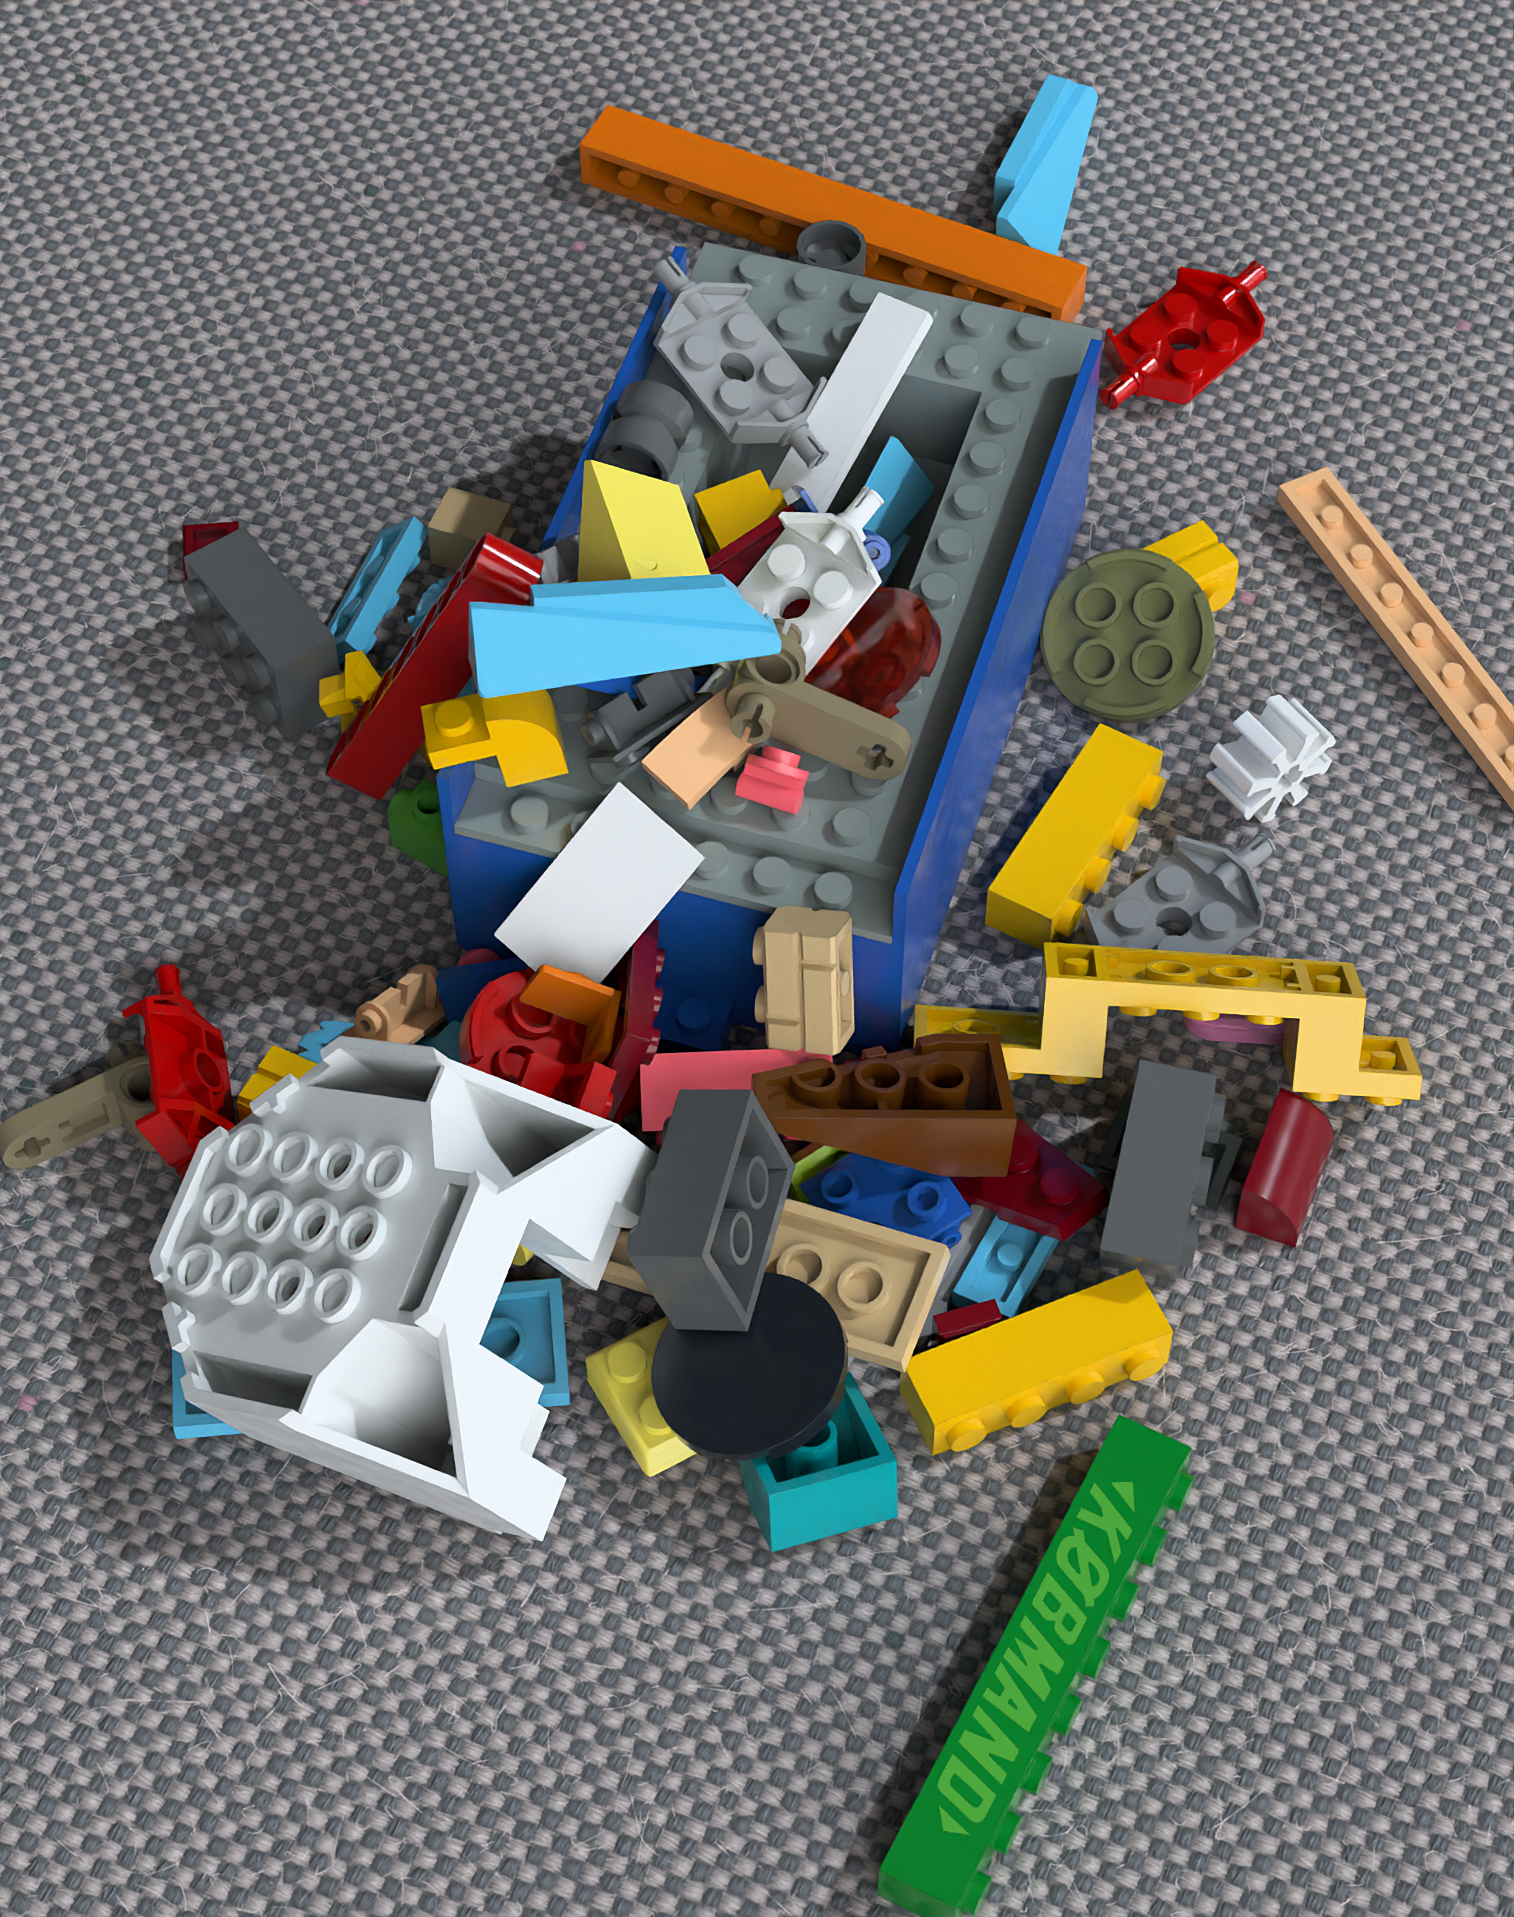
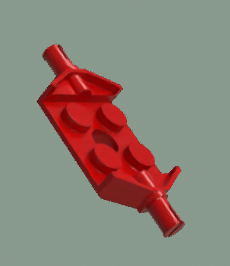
[1099,261,1267,410]
[122,964,236,1183]

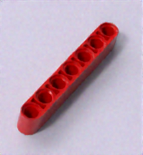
[325,532,544,800]

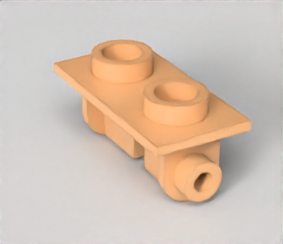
[340,964,447,1045]

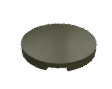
[1040,548,1215,723]

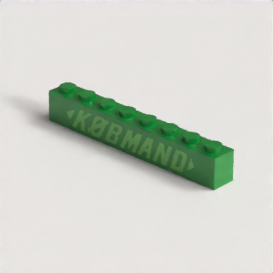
[877,1414,1196,1917]

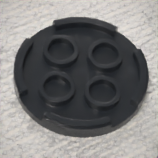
[651,1272,849,1463]

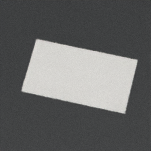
[494,782,705,984]

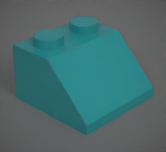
[738,1372,898,1552]

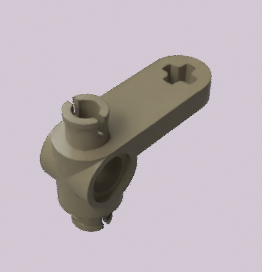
[724,618,912,780]
[0,1039,173,1169]

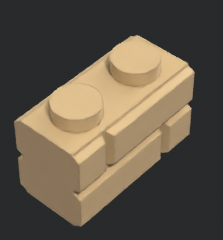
[753,906,854,1055]

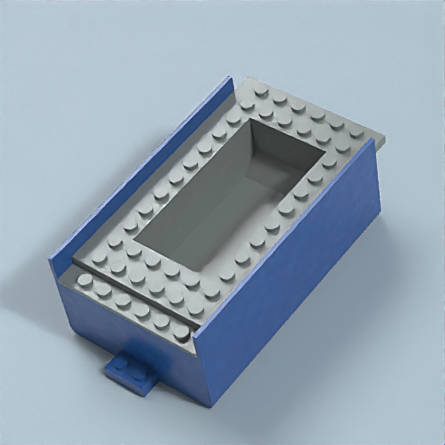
[436,242,1103,1056]

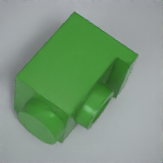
[387,779,449,878]

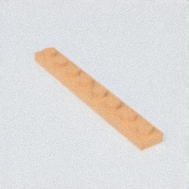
[1277,467,1514,812]

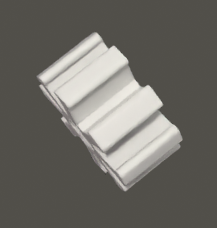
[1206,694,1336,823]

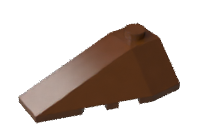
[751,1033,1017,1177]

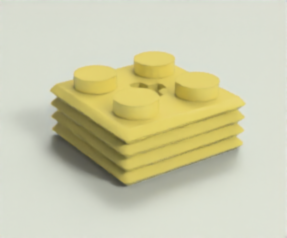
[585,1316,697,1477]

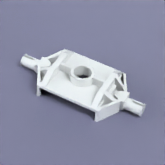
[696,486,884,696]

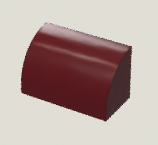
[1235,1087,1334,1248]

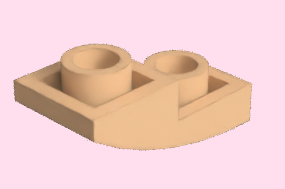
[641,685,764,810]

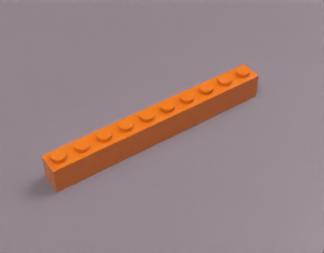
[579,105,1087,323]

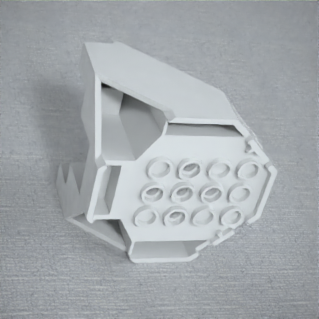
[149,1036,659,1541]

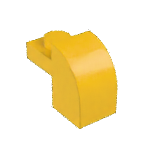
[421,689,569,788]

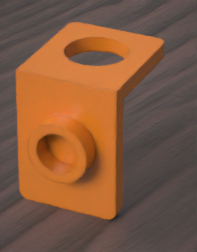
[519,964,622,1064]

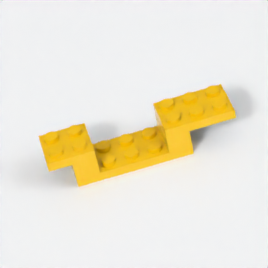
[913,942,1422,1106]

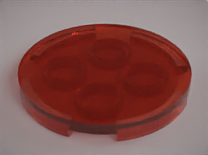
[804,587,941,719]

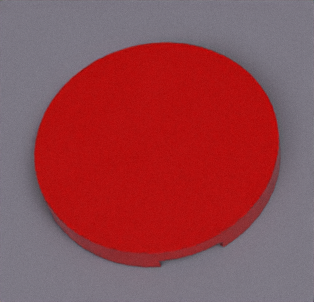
[459,967,641,1124]

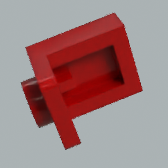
[516,1052,617,1119]

